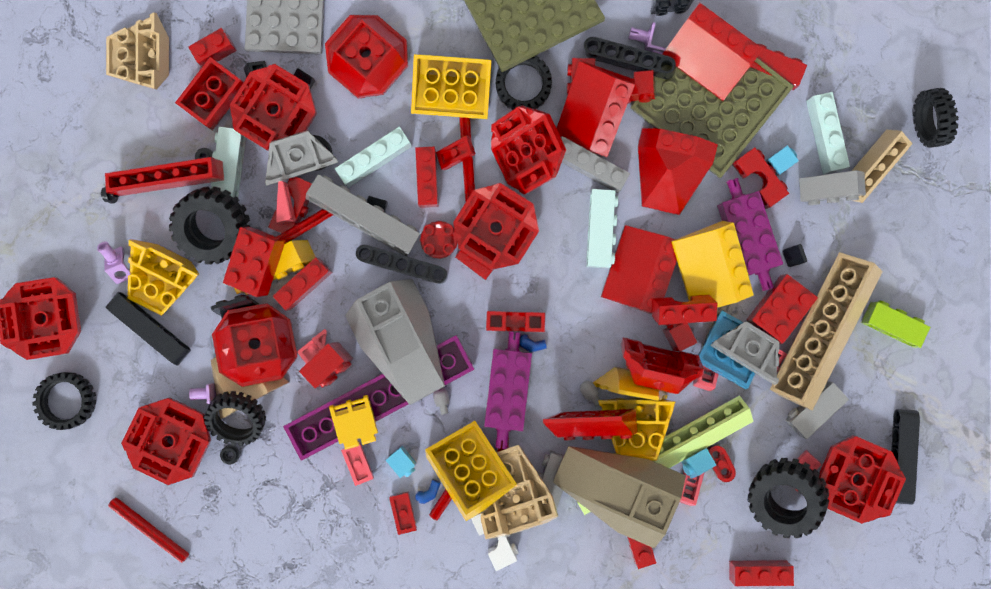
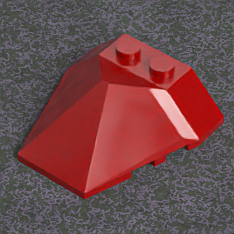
[638,128,718,215]

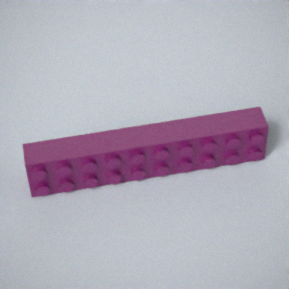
[283,335,475,461]

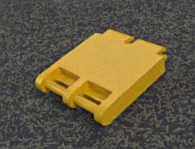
[329,395,378,450]

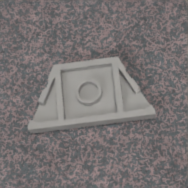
[265,130,338,186]
[710,321,779,385]

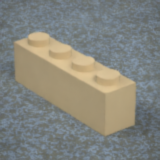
[852,129,913,203]

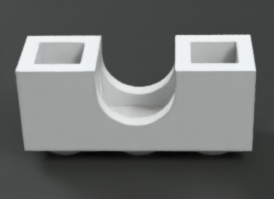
[471,512,519,571]

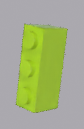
[861,300,931,348]

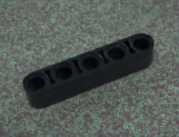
[584,37,676,79]
[356,245,448,284]
[106,292,191,366]
[891,409,920,505]

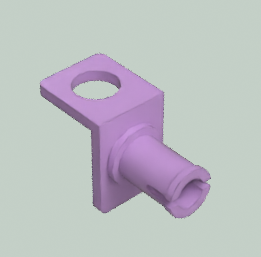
[628,22,666,54]
[97,241,130,284]
[189,383,217,404]

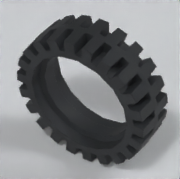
[495,56,552,110]
[913,88,959,148]
[32,372,96,430]
[204,391,266,446]

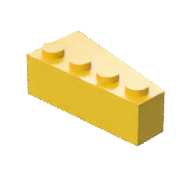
[234,240,315,296]

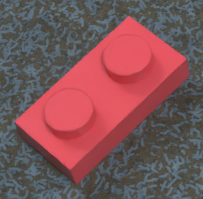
[341,442,374,486]

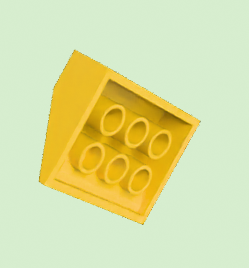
[411,54,492,119]
[671,221,754,307]
[425,421,517,521]

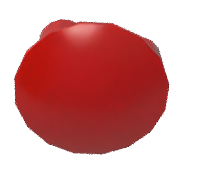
[420,221,457,259]

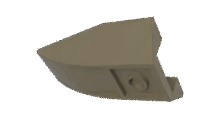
[553,446,686,548]

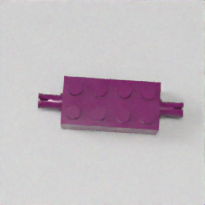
[717,178,783,291]
[484,332,532,449]

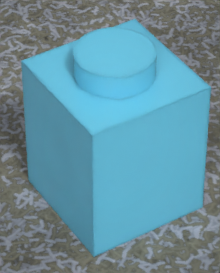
[766,145,799,176]
[385,445,417,478]
[681,448,716,479]

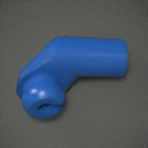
[519,334,547,352]
[415,479,441,504]

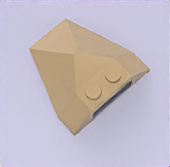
[481,445,558,539]

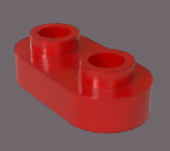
[707,445,736,482]

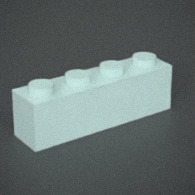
[806,92,850,175]
[335,126,412,188]
[211,127,246,198]
[586,189,618,268]

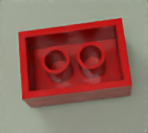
[175,57,243,131]
[223,227,285,297]
[746,274,818,344]
[299,342,354,389]

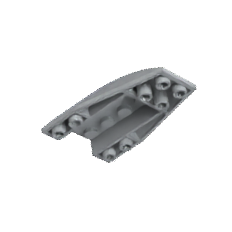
[345,279,445,405]

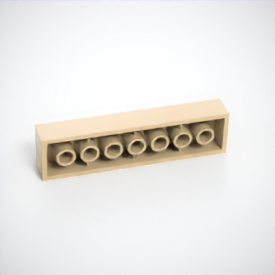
[770,252,883,411]

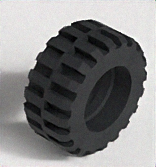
[169,186,250,265]
[748,458,829,538]

